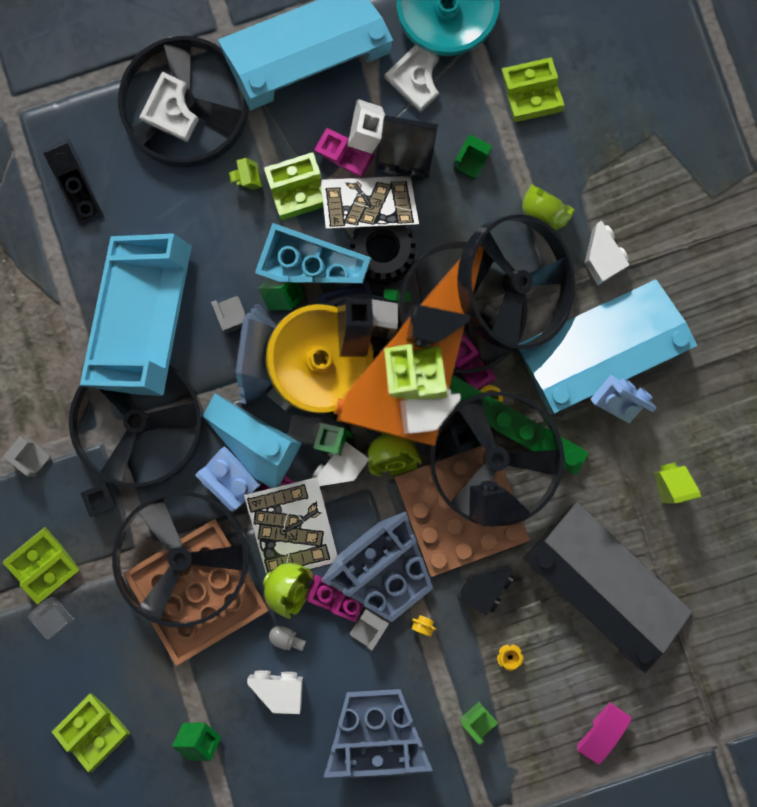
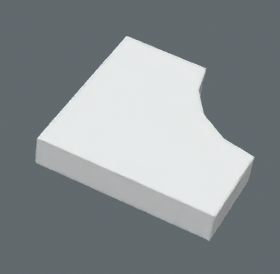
[385,45,439,113]
[139,72,199,142]

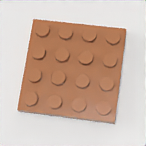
[394,446,530,577]
[123,518,269,666]

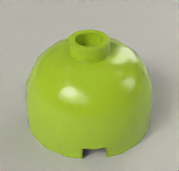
[522,184,576,231]
[367,433,422,476]
[263,563,313,619]

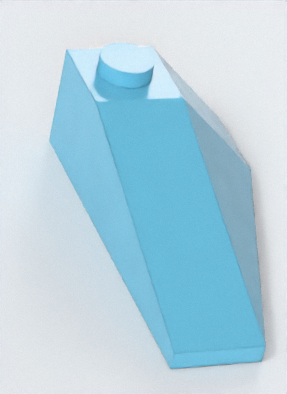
[255,223,372,283]
[203,393,302,488]

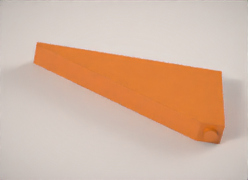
[334,245,484,446]

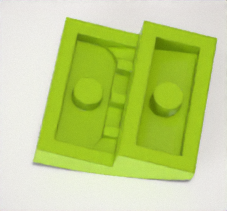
[502,57,565,122]
[264,153,324,221]
[384,344,448,399]
[3,527,79,605]
[52,693,131,772]

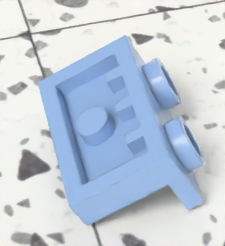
[591,375,656,424]
[196,446,262,512]

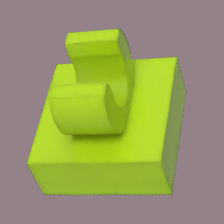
[229,158,262,190]

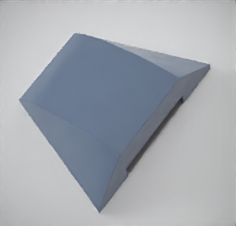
[236,304,276,407]
[322,512,433,622]
[323,689,433,779]

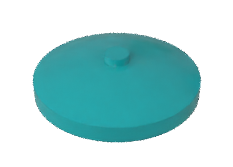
[396,0,500,56]

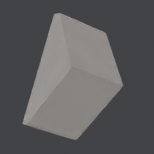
[371,299,398,340]

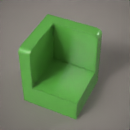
[460,701,498,745]

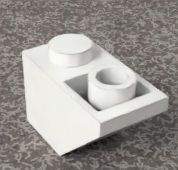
[348,99,385,154]
[584,221,629,285]
[400,389,460,434]
[312,441,368,486]
[247,670,303,714]

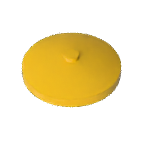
[266,304,374,413]

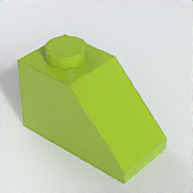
[654,462,701,504]

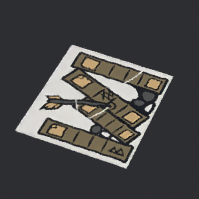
[321,176,419,228]
[244,477,338,575]

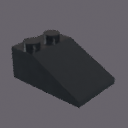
[378,115,438,180]

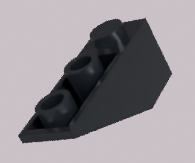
[43,138,103,225]

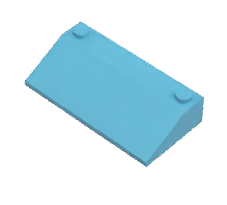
[218,0,393,110]
[80,234,192,396]
[518,279,697,415]

